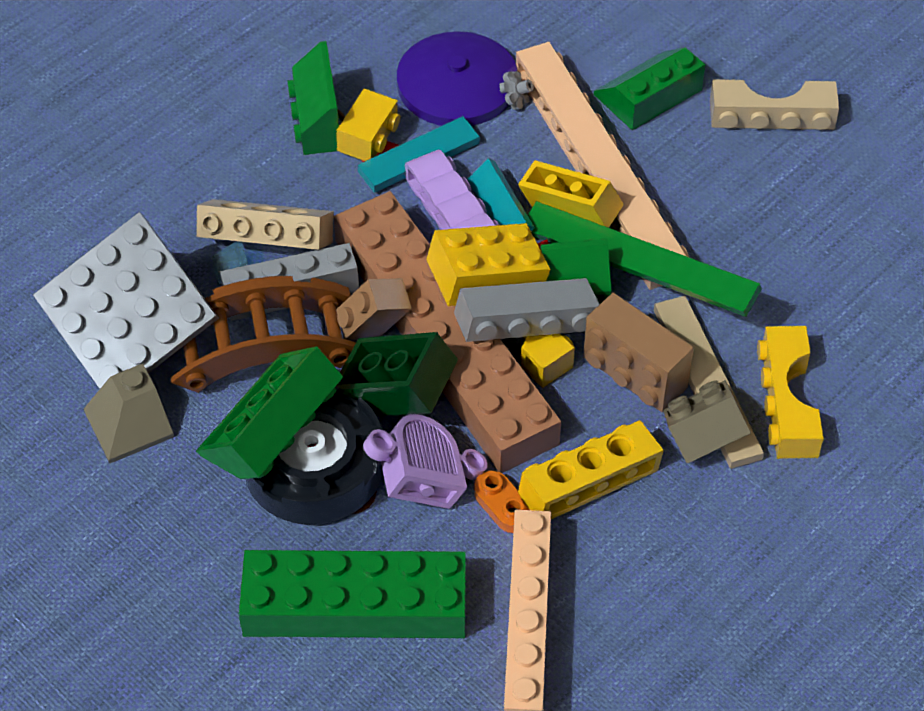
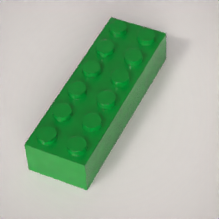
[239,550,466,639]

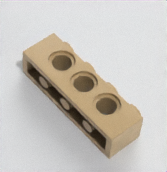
[196,199,334,250]

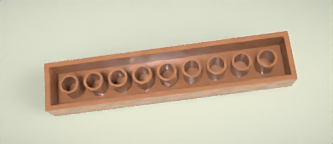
[333,191,561,473]

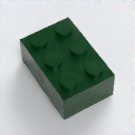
[336,332,458,416]

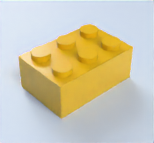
[426,223,550,306]

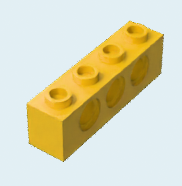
[518,420,664,519]

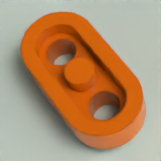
[474,471,530,533]

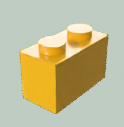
[337,88,401,161]

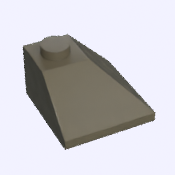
[83,363,174,464]

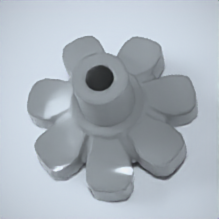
[499,71,534,110]

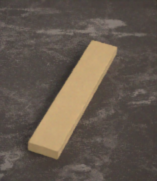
[654,296,764,469]

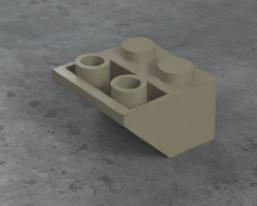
[663,380,751,464]

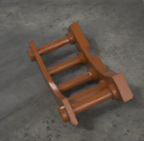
[171,276,356,393]

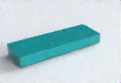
[467,158,535,231]

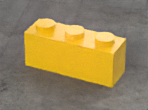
[518,160,624,228]

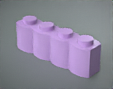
[405,149,499,230]

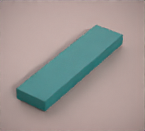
[358,116,480,193]

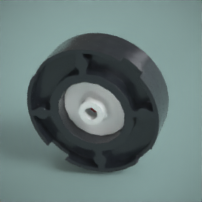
[245,386,383,525]

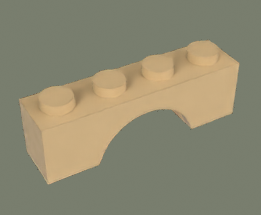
[710,79,839,130]

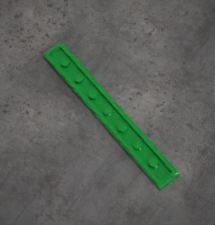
[528,201,762,317]

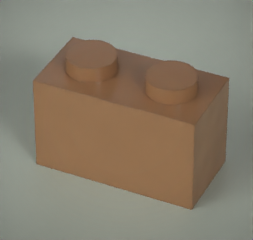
[336,278,412,340]

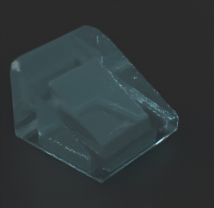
[212,241,248,284]

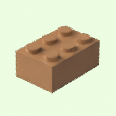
[583,293,694,412]

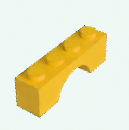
[757,326,823,459]
[521,334,575,388]

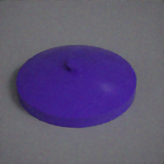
[396,31,517,126]

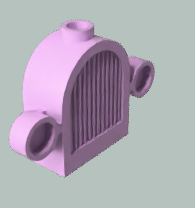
[363,414,487,509]

